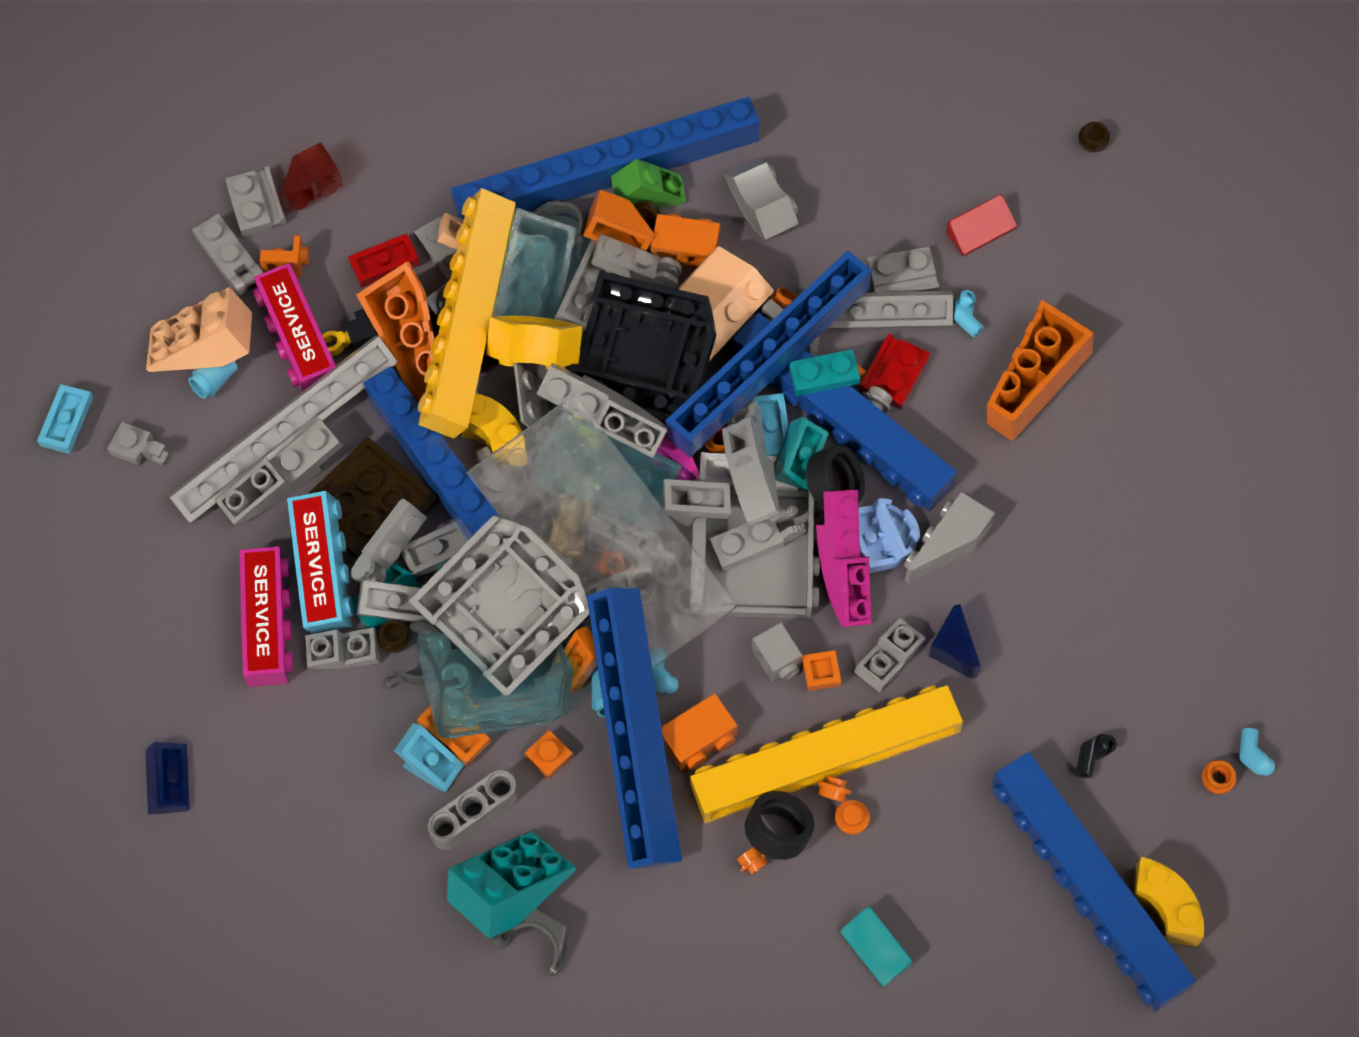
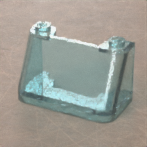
[417,633,573,738]

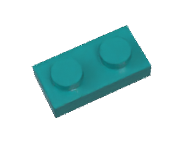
[788,349,860,396]

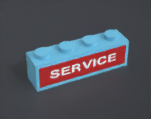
[287,491,354,634]

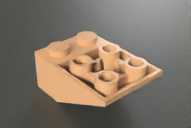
[146,287,252,372]

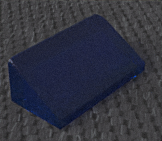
[146,742,190,815]

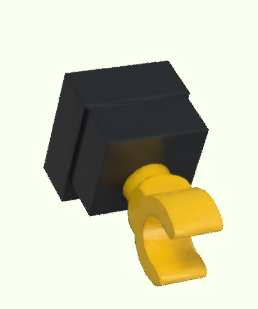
[322,308,378,356]

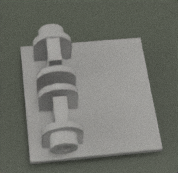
[514,363,554,445]

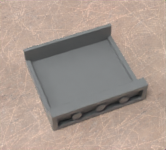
[690,479,820,619]

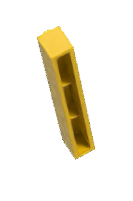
[418,188,516,439]
[690,685,963,823]

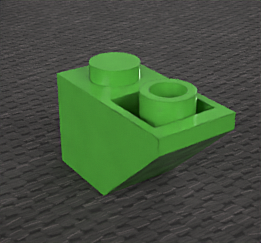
[611,159,686,208]

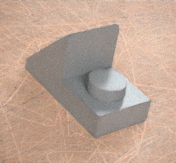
[663,479,731,526]

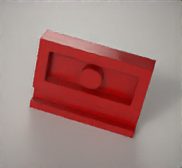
[859,333,931,410]

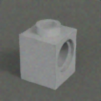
[752,622,802,683]

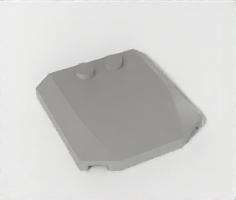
[409,515,589,698]

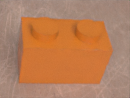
[651,214,720,269]
[661,693,738,773]

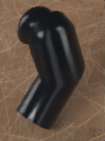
[1076,734,1117,778]

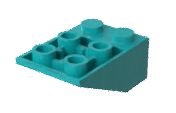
[447,830,575,939]

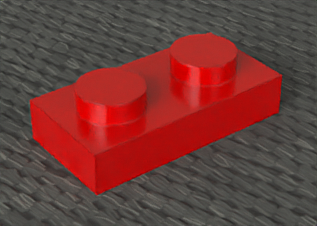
[348,233,420,288]

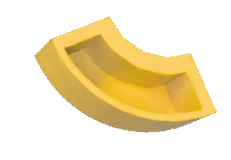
[486,315,583,369]
[462,393,528,467]
[1132,857,1204,948]

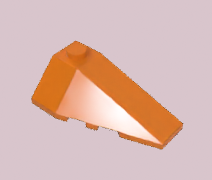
[356,262,435,404]

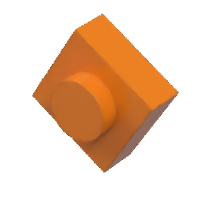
[802,650,841,691]
[524,730,573,780]

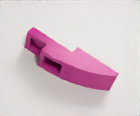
[816,490,872,627]

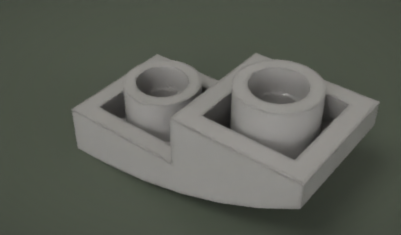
[854,618,926,693]
[305,627,380,669]

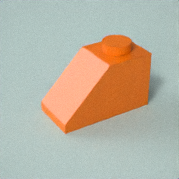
[583,189,654,251]

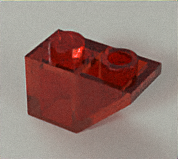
[280,142,343,214]

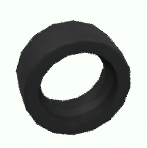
[806,445,865,509]
[744,791,815,860]

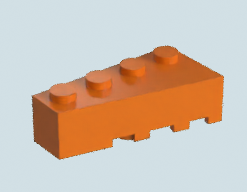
[987,300,1094,442]

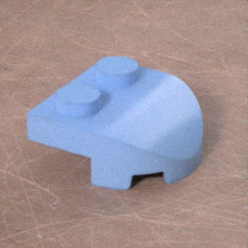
[859,498,920,573]

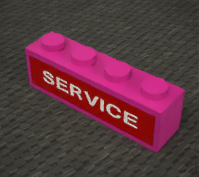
[252,263,335,392]
[239,546,294,687]

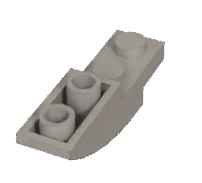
[537,363,668,458]
[722,399,780,526]
[215,419,343,526]

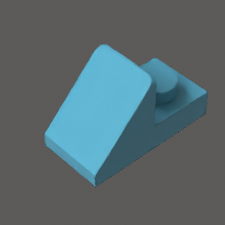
[394,723,465,792]

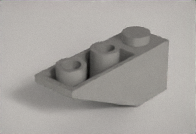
[904,492,995,583]

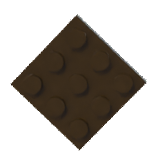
[308,437,439,559]

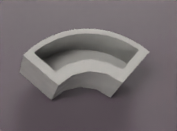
[723,158,799,240]

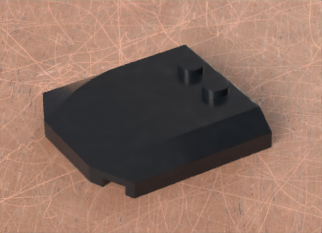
[570,271,717,422]

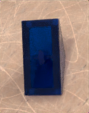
[929,604,981,679]

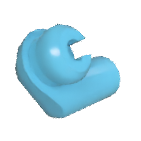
[953,290,984,338]
[650,647,678,695]
[1239,728,1275,776]

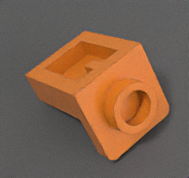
[260,235,309,278]

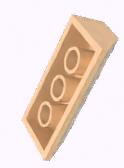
[677,246,774,361]

